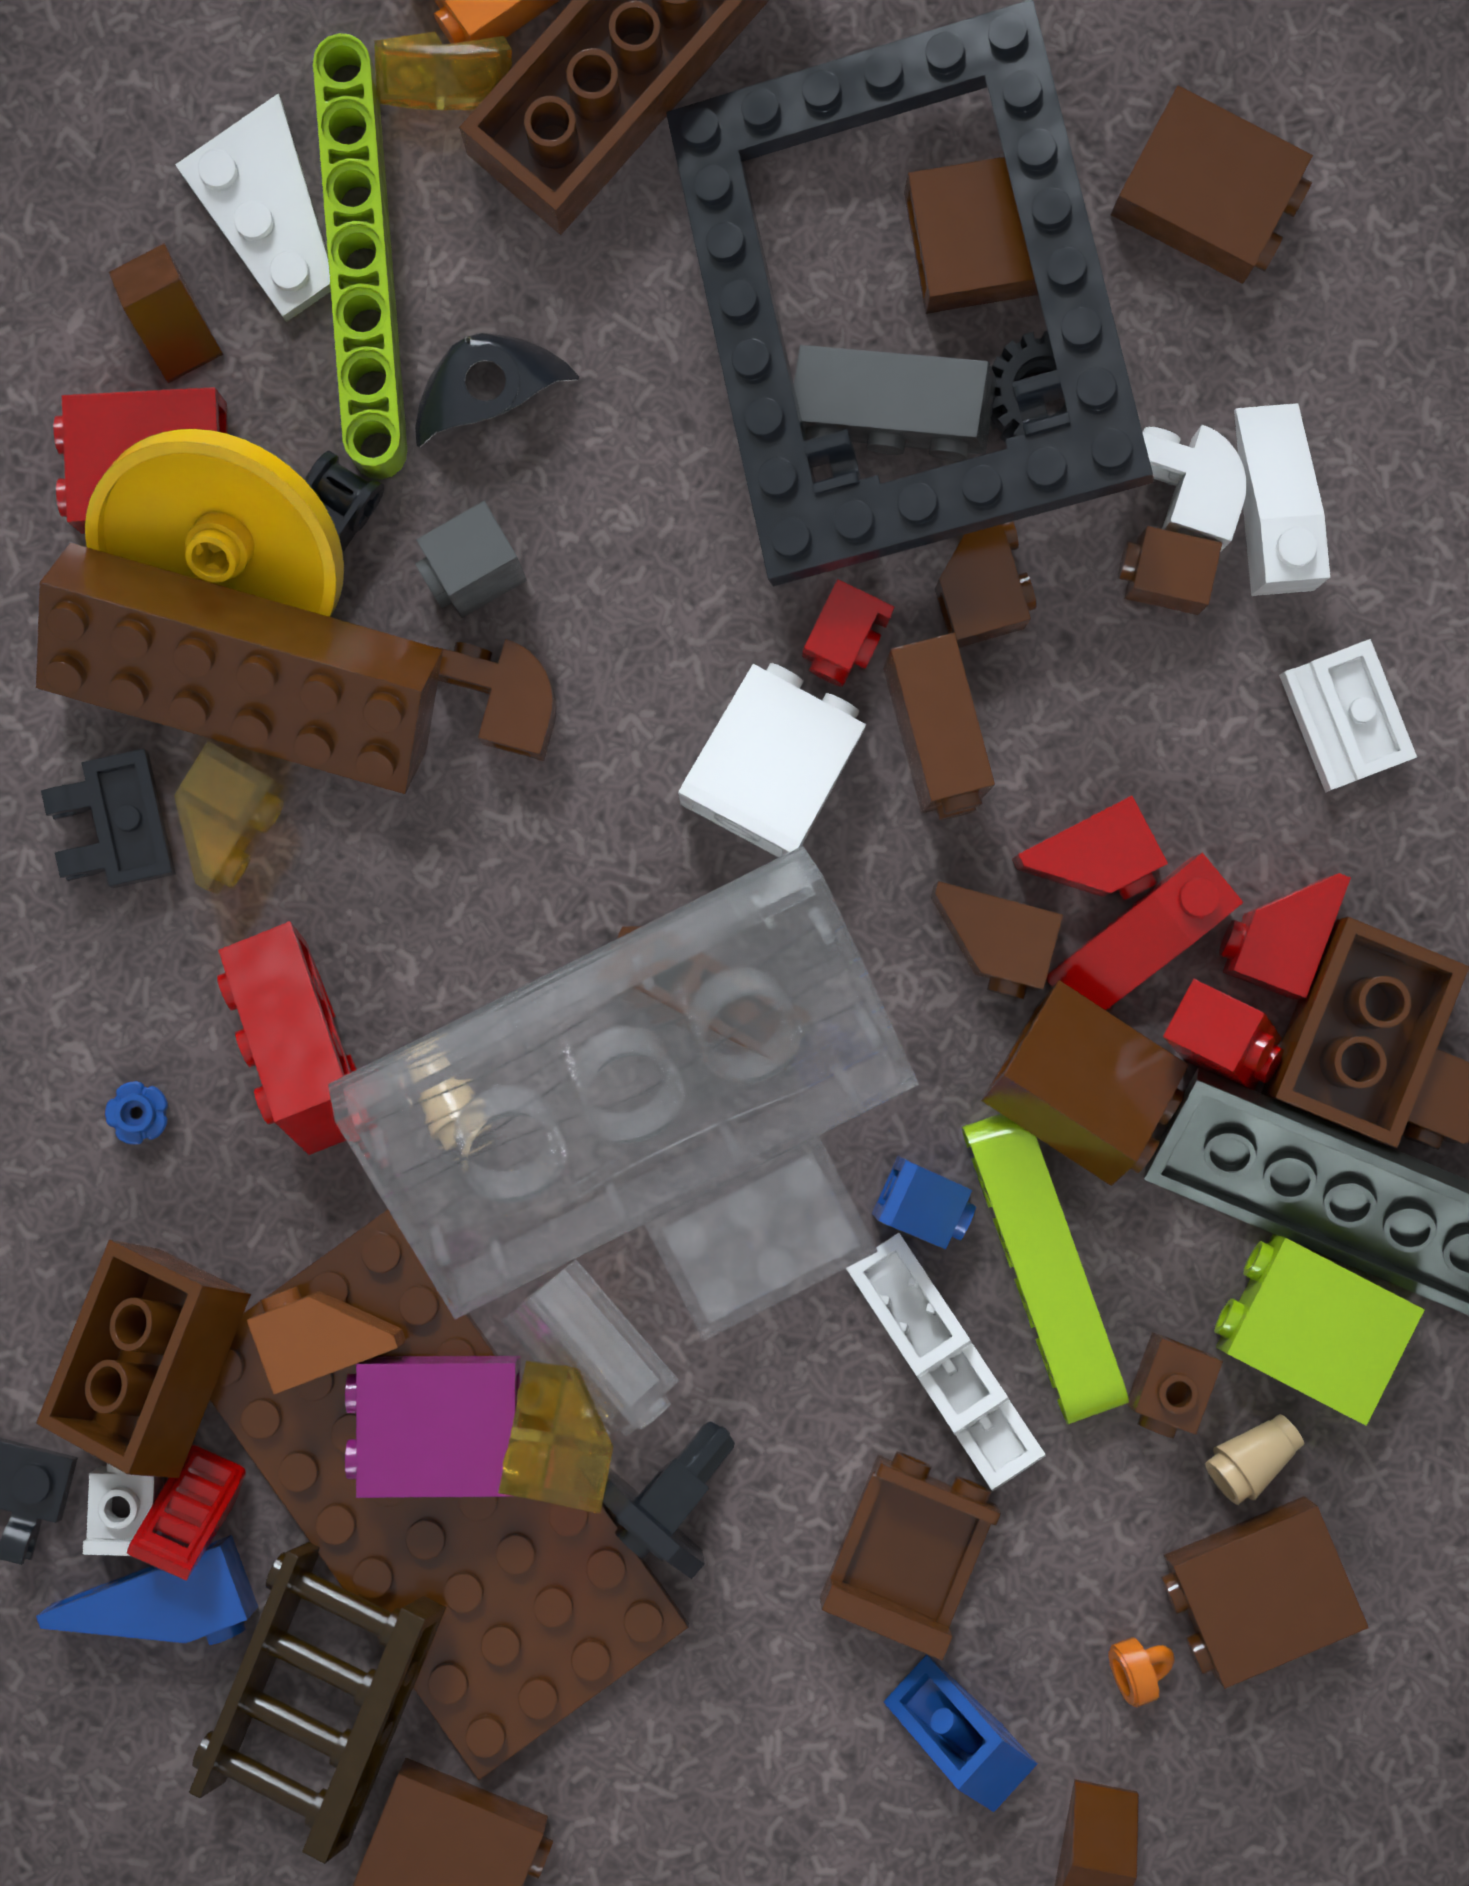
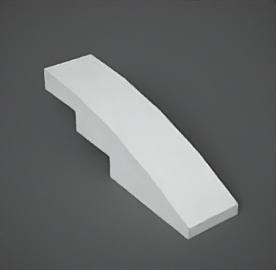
[846,1233,1046,1491]

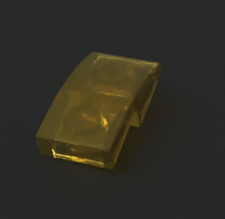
[374,31,512,110]

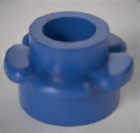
[105,1081,168,1145]

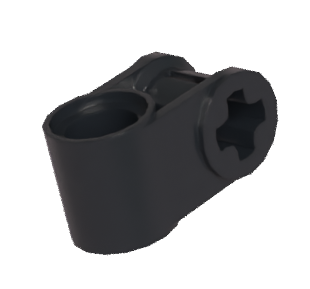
[305,450,384,553]

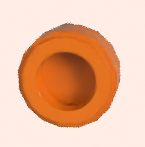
[1108,1637,1175,1708]

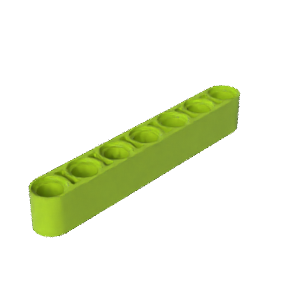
[313,33,407,479]

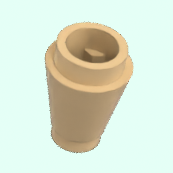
[1205,1414,1304,1505]

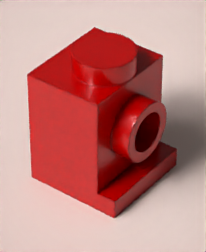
[802,579,895,687]

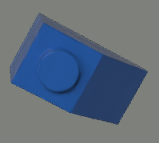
[872,1156,976,1249]
[884,1654,1038,1812]

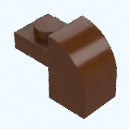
[436,639,556,761]

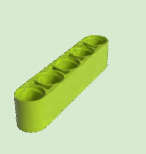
[962,1113,1129,1424]

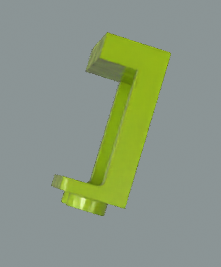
[1214,1234,1425,1426]

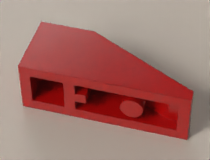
[1046,852,1244,1010]

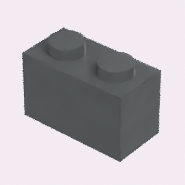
[415,500,527,618]

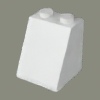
[678,663,866,865]

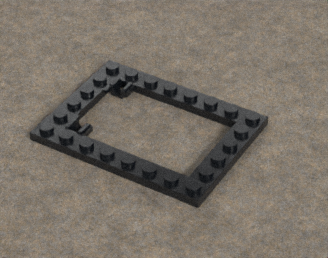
[666,0,1155,587]

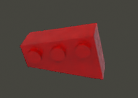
[217,921,379,1155]

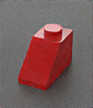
[1012,796,1168,901]
[1219,873,1351,1000]

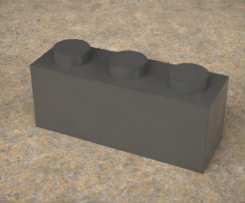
[794,345,996,461]

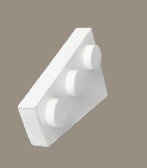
[175,94,331,322]

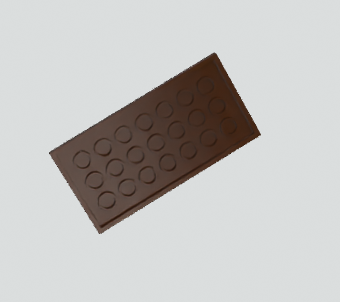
[210,1207,689,1780]

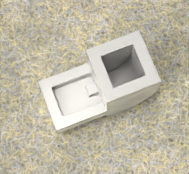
[1143,425,1246,552]

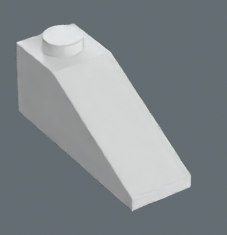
[1234,403,1330,596]

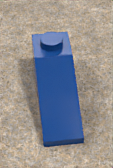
[36,1535,258,1645]

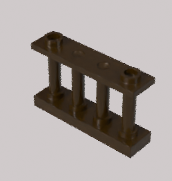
[189,1541,446,1864]

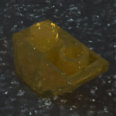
[174,741,284,894]
[498,1361,613,1513]

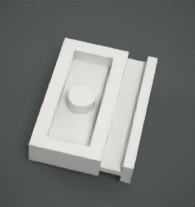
[1279,639,1417,793]

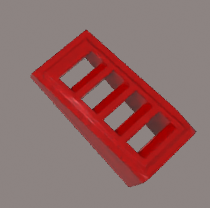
[126,1445,246,1581]

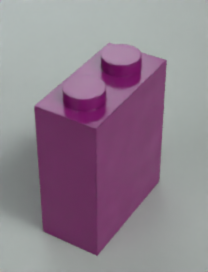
[345,1356,521,1498]

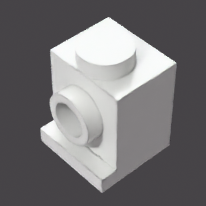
[83,1463,164,1556]

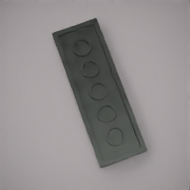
[1144,1067,1469,1315]

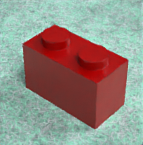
[1163,979,1284,1090]

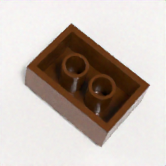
[1261,917,1469,1148]
[36,1240,251,1478]

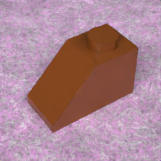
[247,1286,406,1394]

